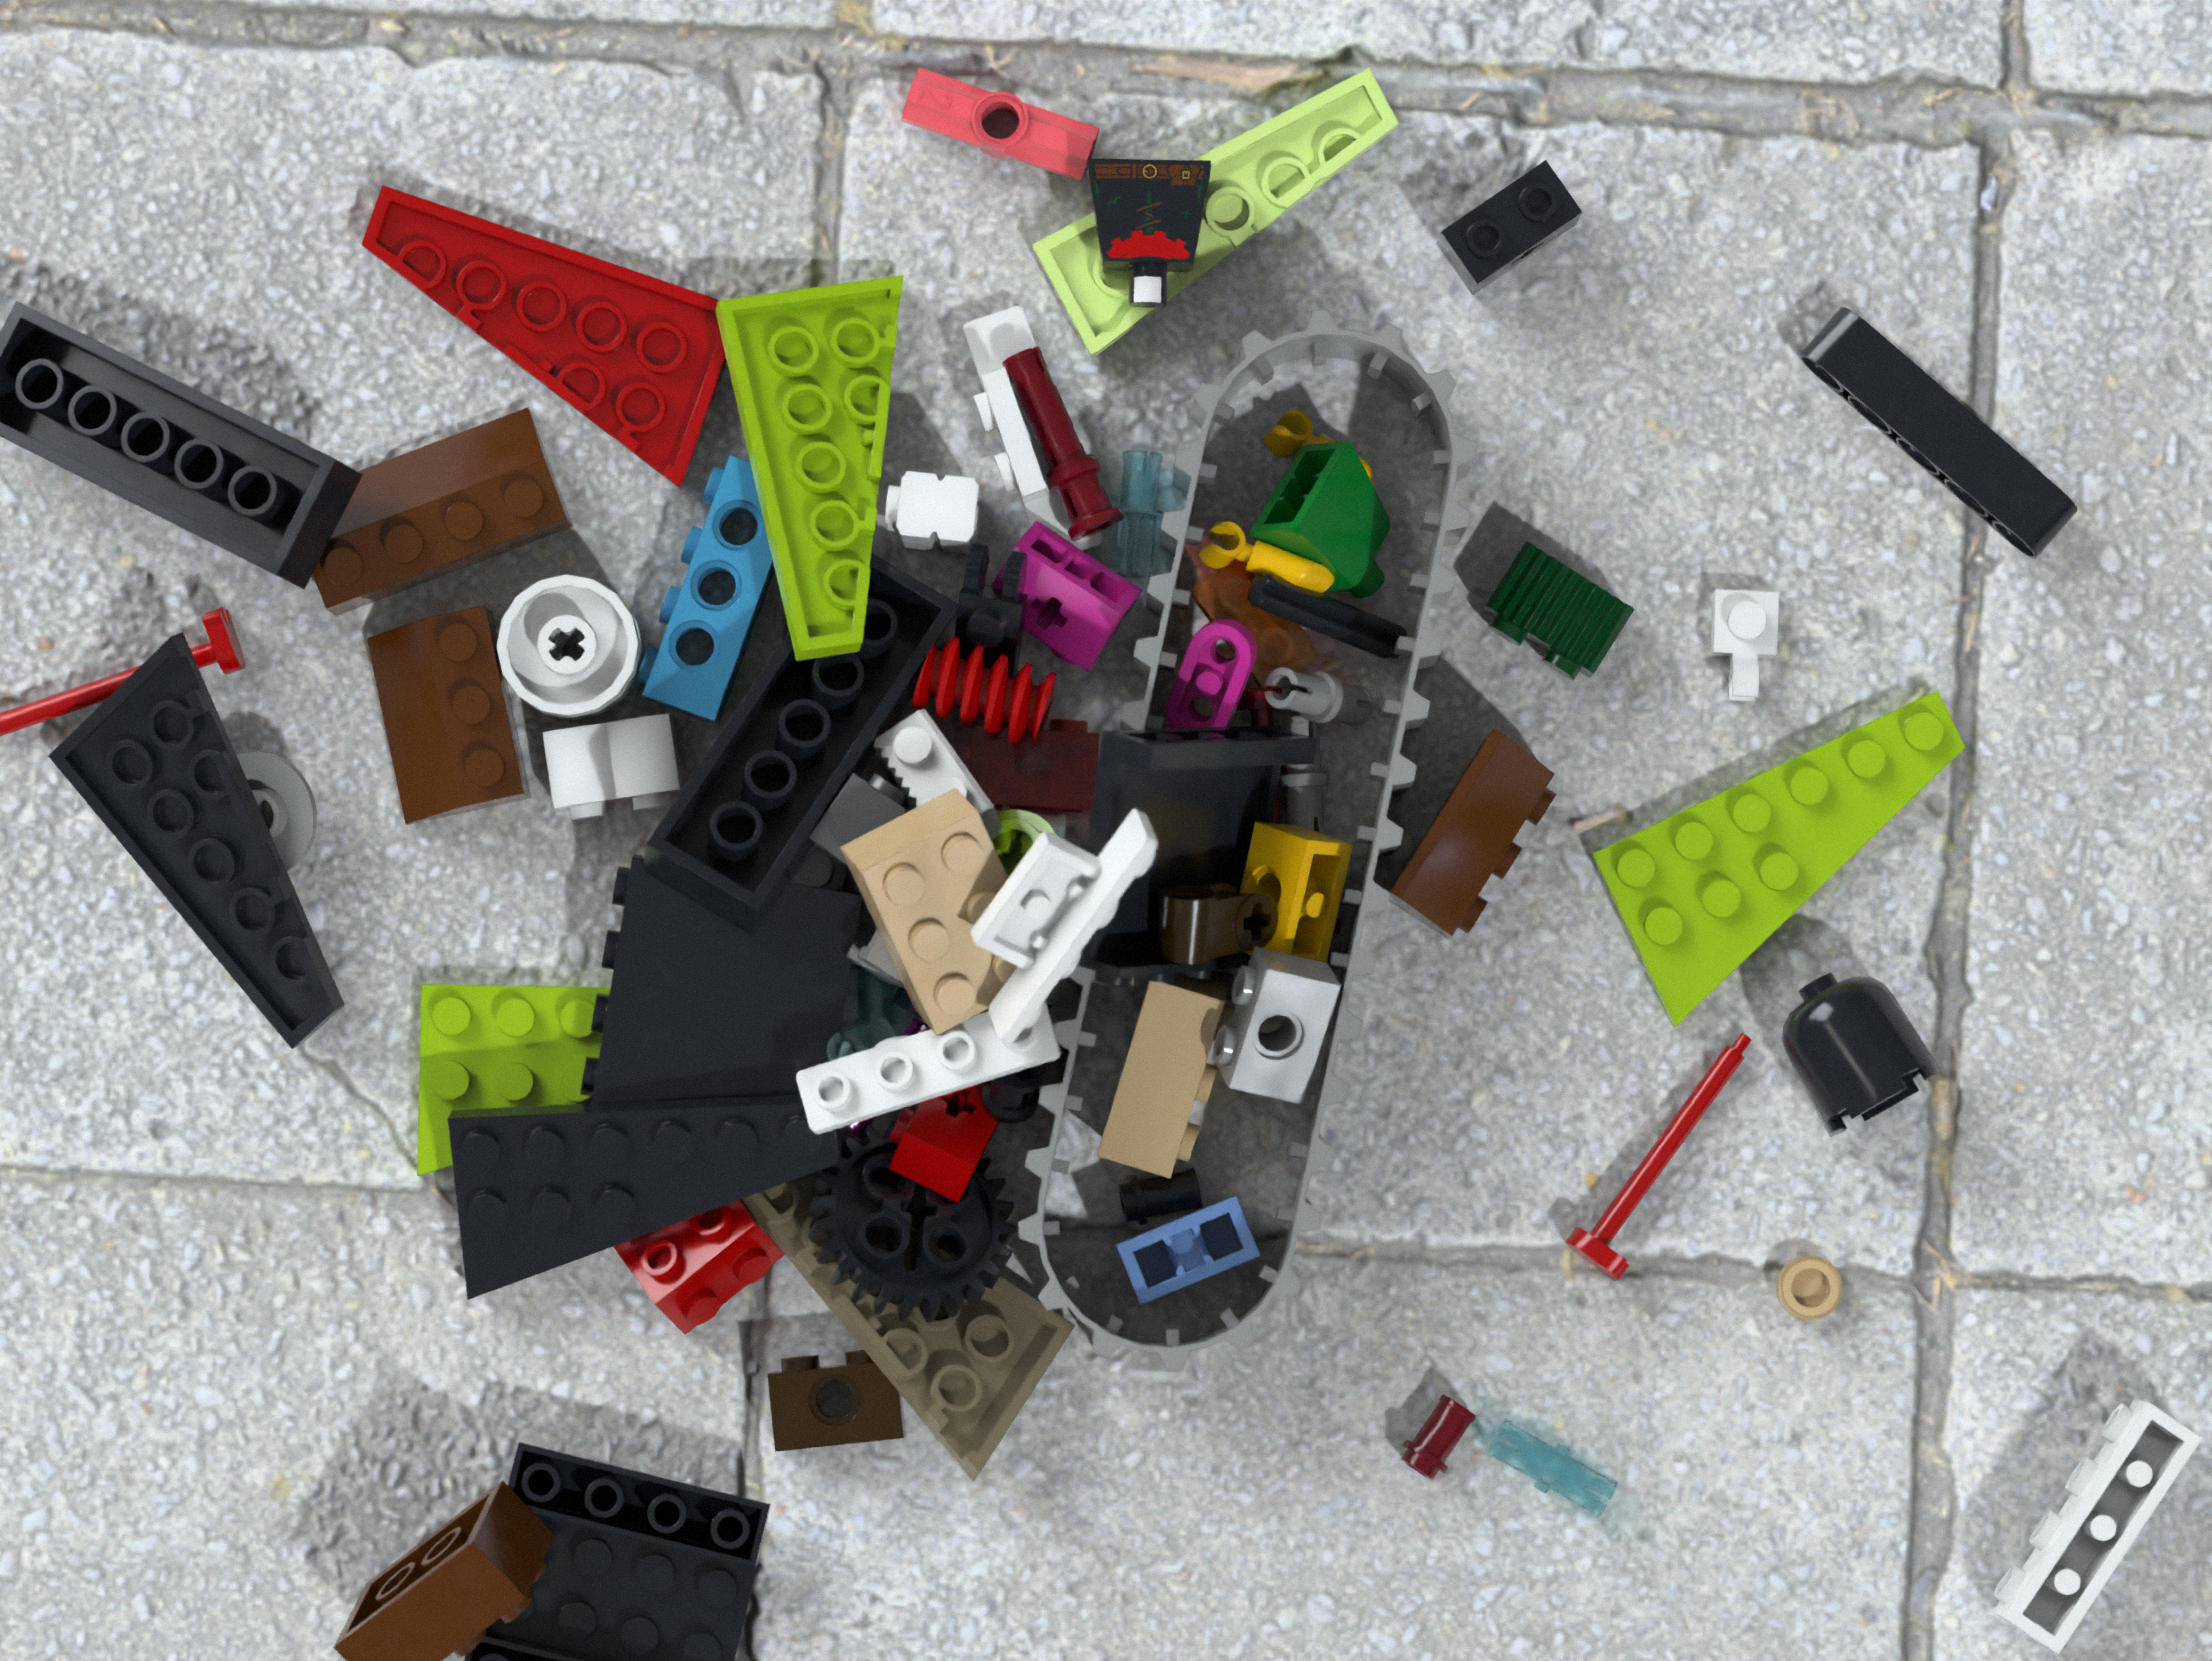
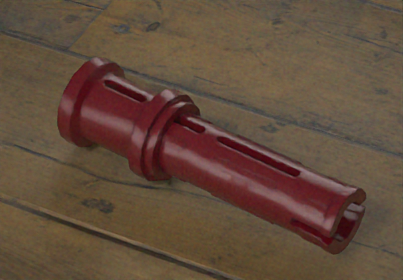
[1002,346,1124,541]

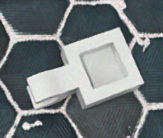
[1711,589,1779,702]

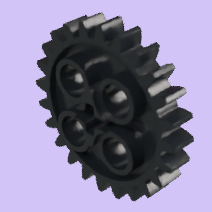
[806,1120,1017,1323]

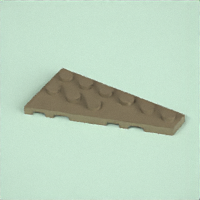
[740,1170,1075,1482]

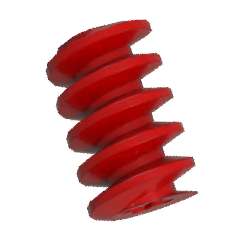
[912,636,1057,748]

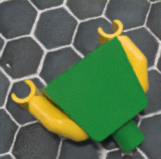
[1199,410,1390,599]

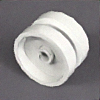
[497,574,645,722]

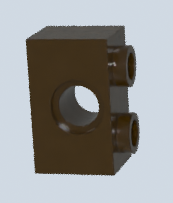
[767,1350,906,1452]

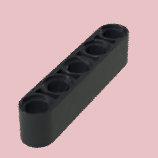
[1800,307,2078,559]

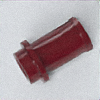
[1401,1394,1476,1481]

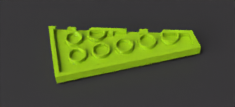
[715,275,904,661]
[1591,690,1966,1027]
[417,984,611,1176]

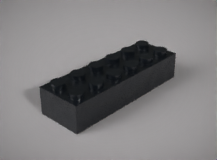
[0,301,363,590]
[643,553,960,937]

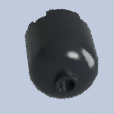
[1782,972,1942,1137]

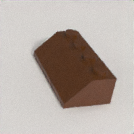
[313,407,574,616]

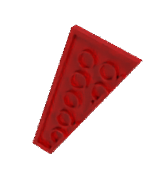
[361,185,727,490]

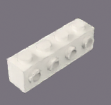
[1993,1399,2202,1654]

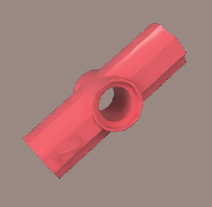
[902,67,1100,182]

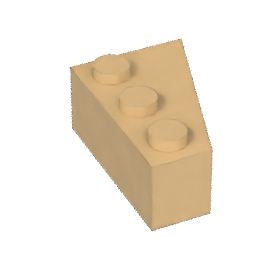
[1097,970,1235,1179]

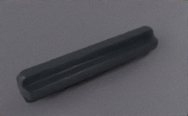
[1247,573,1408,659]

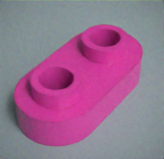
[1166,618,1257,729]

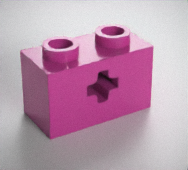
[991,520,1143,672]

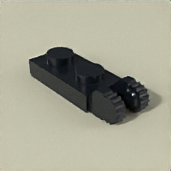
[955,543,1028,708]

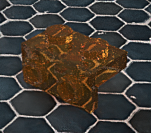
[1191,559,1317,693]

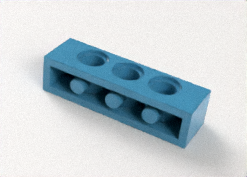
[637,455,775,726]

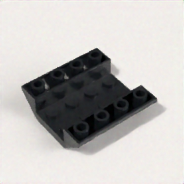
[464,1442,771,1661]

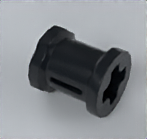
[981,1063,1046,1124]

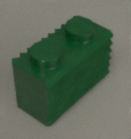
[1482,541,1635,680]

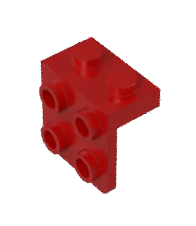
[613,1200,785,1335]

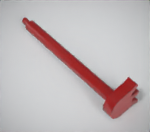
[0,607,245,736]
[1565,1033,1752,1281]

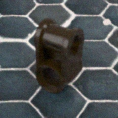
[1157,881,1278,964]

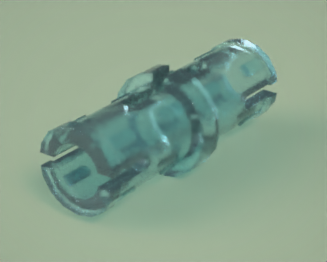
[1486,1418,1618,1518]

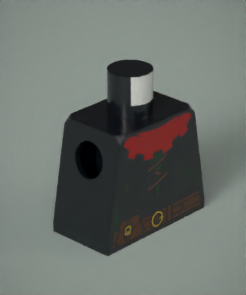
[1089,159,1211,308]

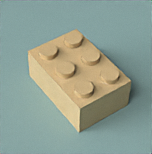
[840,788,1018,1035]

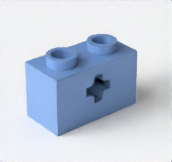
[1116,1196,1260,1305]

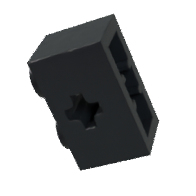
[1437,160,1582,296]

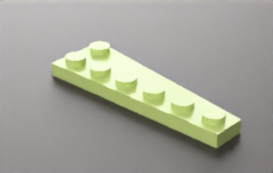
[1032,68,1399,358]

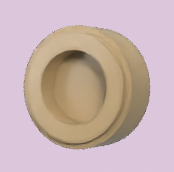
[1776,1256,1843,1320]

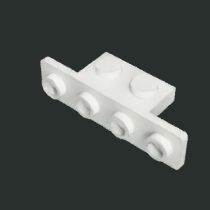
[963,306,1102,551]
[970,809,1158,1045]
[796,1001,1061,1134]

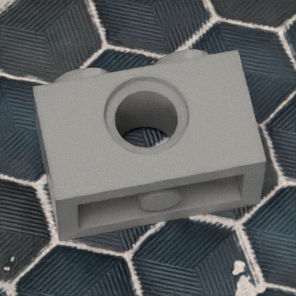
[1213,946,1341,1104]

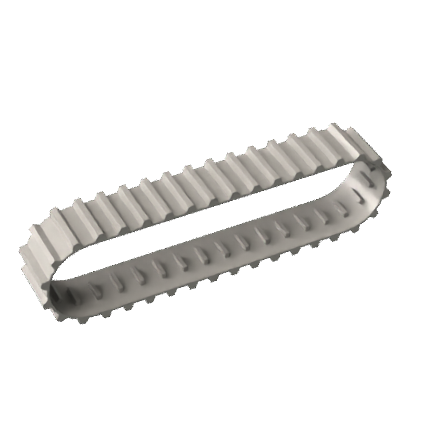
[1018,310,1477,1372]

